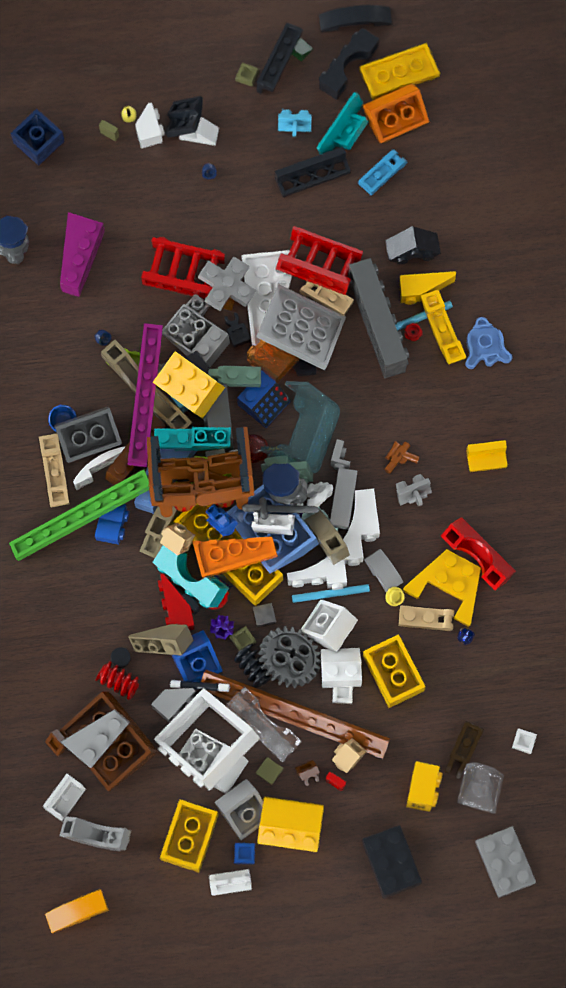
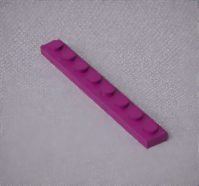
[128,323,163,467]

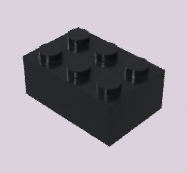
[362,825,422,899]

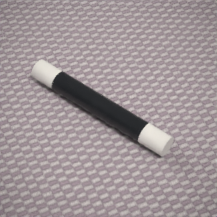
[170,680,230,692]

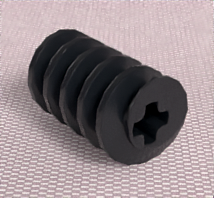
[234,644,273,688]

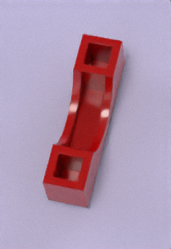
[441,517,516,590]

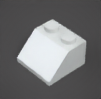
[301,600,358,652]
[321,648,362,688]

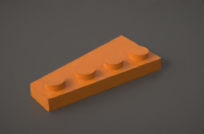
[193,537,278,579]

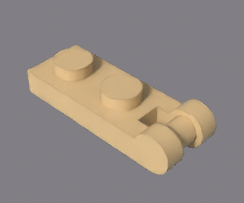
[299,281,354,316]
[398,605,454,631]

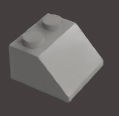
[214,779,263,840]

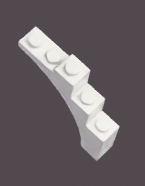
[287,489,380,590]

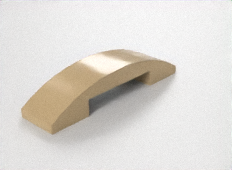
[39,434,70,507]

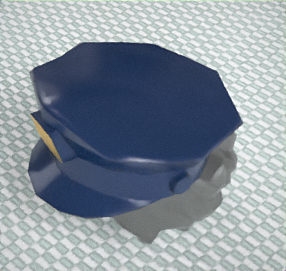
[0,216,29,265]
[263,463,307,505]

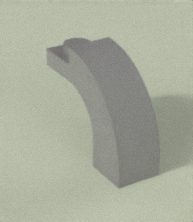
[60,817,131,851]

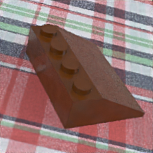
[60,692,159,791]

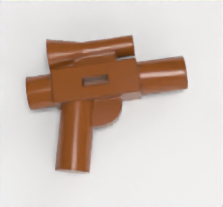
[384,441,420,474]

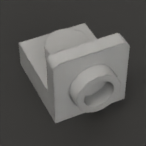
[331,439,350,470]

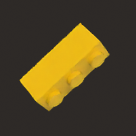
[258,797,324,852]

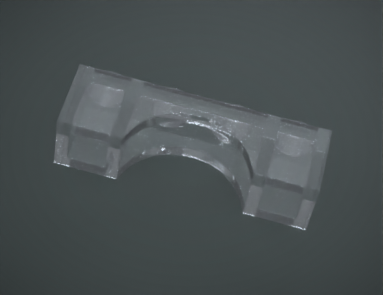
[226,687,301,762]

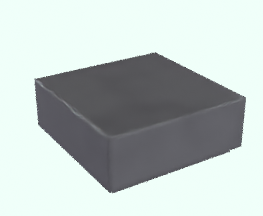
[253,603,276,627]

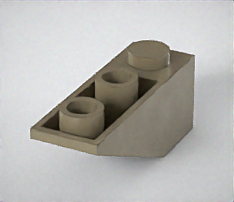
[304,510,350,565]
[128,624,194,655]

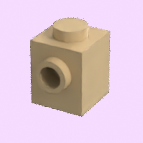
[160,523,195,555]
[332,738,367,773]

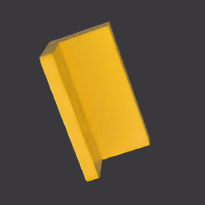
[466,440,507,472]

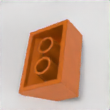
[363,84,429,144]

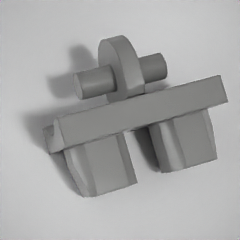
[396,474,432,506]

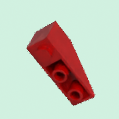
[158,573,195,631]

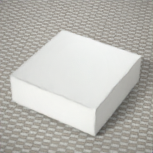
[332,686,353,704]
[512,728,537,754]

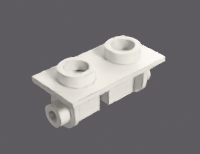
[209,869,252,896]

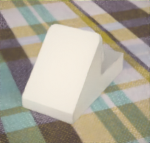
[179,117,219,145]

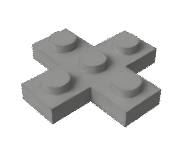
[198,257,256,311]

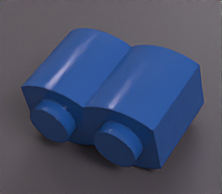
[95,504,130,545]

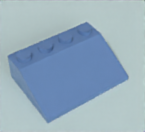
[227,485,319,574]

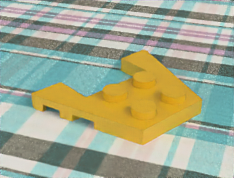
[403,549,481,627]

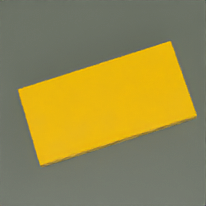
[359,43,440,100]

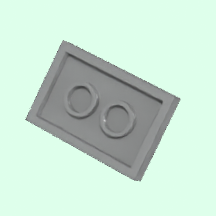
[475,826,536,898]

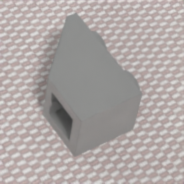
[151,688,196,723]

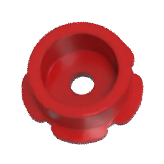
[404,323,423,341]

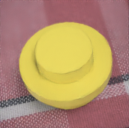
[385,587,404,606]

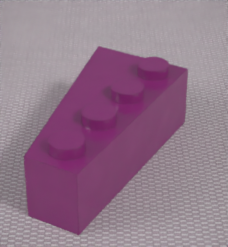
[60,212,105,297]

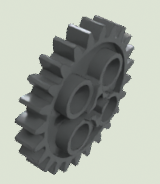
[258,626,321,688]

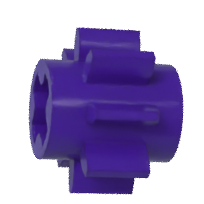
[210,615,234,639]

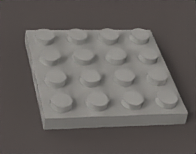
[256,285,346,370]

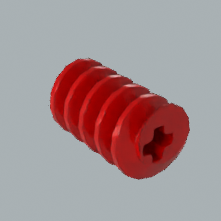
[95,661,139,700]

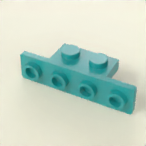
[317,92,368,155]

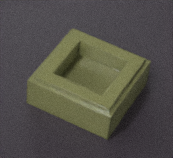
[236,63,259,87]
[99,120,119,141]
[230,626,257,651]
[256,757,283,785]

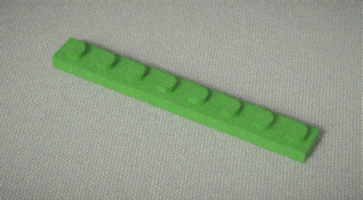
[9,470,149,561]

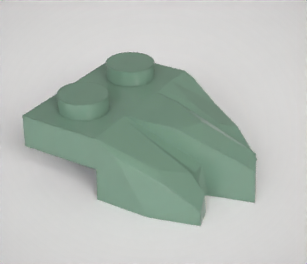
[261,456,313,483]

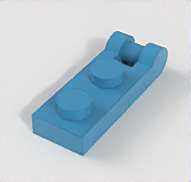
[358,149,407,196]

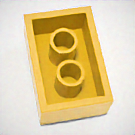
[153,351,225,419]
[363,634,425,708]
[160,800,218,873]

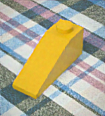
[399,272,456,305]

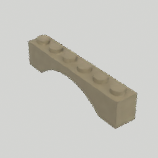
[101,340,192,429]

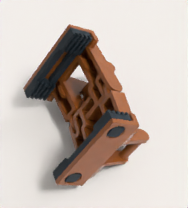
[147,427,254,517]

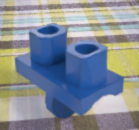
[205,504,238,537]

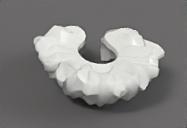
[291,482,333,507]

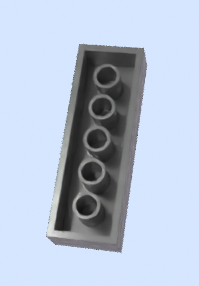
[348,258,409,379]

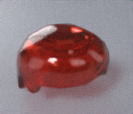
[248,434,270,463]

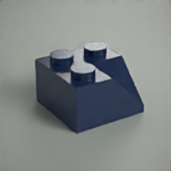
[11,109,65,166]

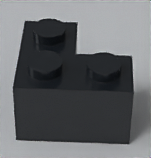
[386,226,441,265]

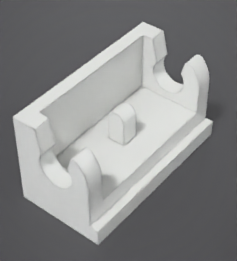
[251,512,295,535]
[43,774,86,822]

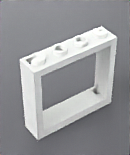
[154,688,260,790]

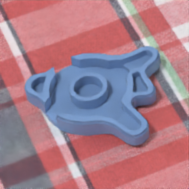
[465,317,512,369]

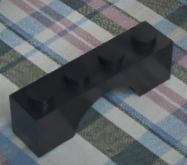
[319,28,380,100]

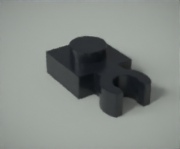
[225,312,251,348]

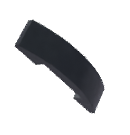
[319,5,392,32]

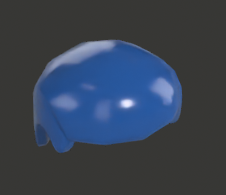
[48,405,77,432]

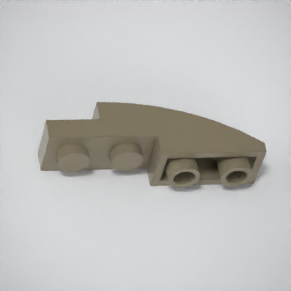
[139,506,181,558]

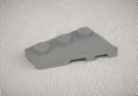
[61,710,130,768]

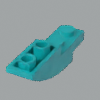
[154,427,231,451]

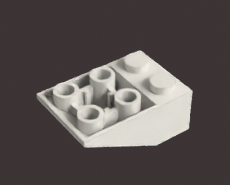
[179,729,248,794]

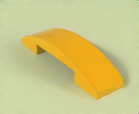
[421,289,467,365]

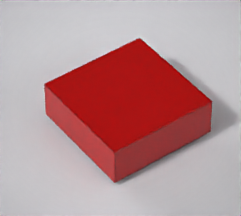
[326,772,346,791]

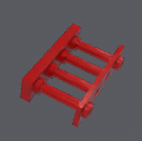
[276,226,363,295]
[141,237,225,299]

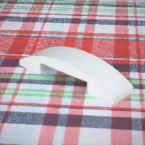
[73,446,126,490]

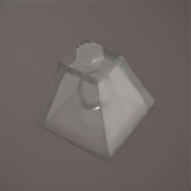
[458,762,504,814]

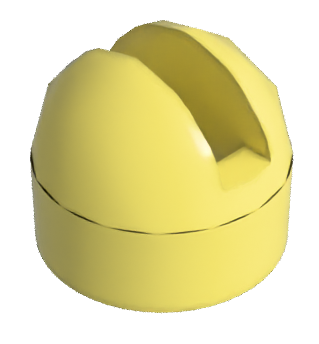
[121,106,136,122]

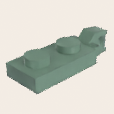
[208,366,261,387]

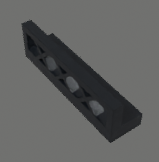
[257,22,303,94]
[275,147,351,197]

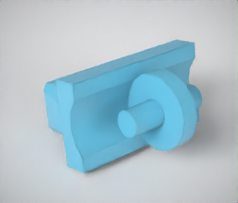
[278,110,311,137]

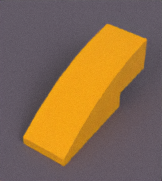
[45,890,109,933]

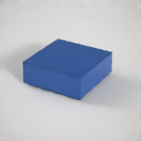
[234,843,255,864]

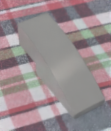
[330,468,357,529]

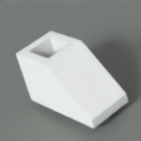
[135,103,165,148]

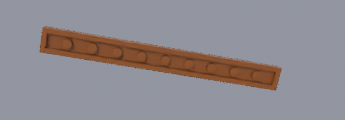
[201,670,390,759]

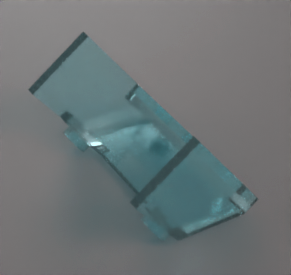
[260,381,340,473]

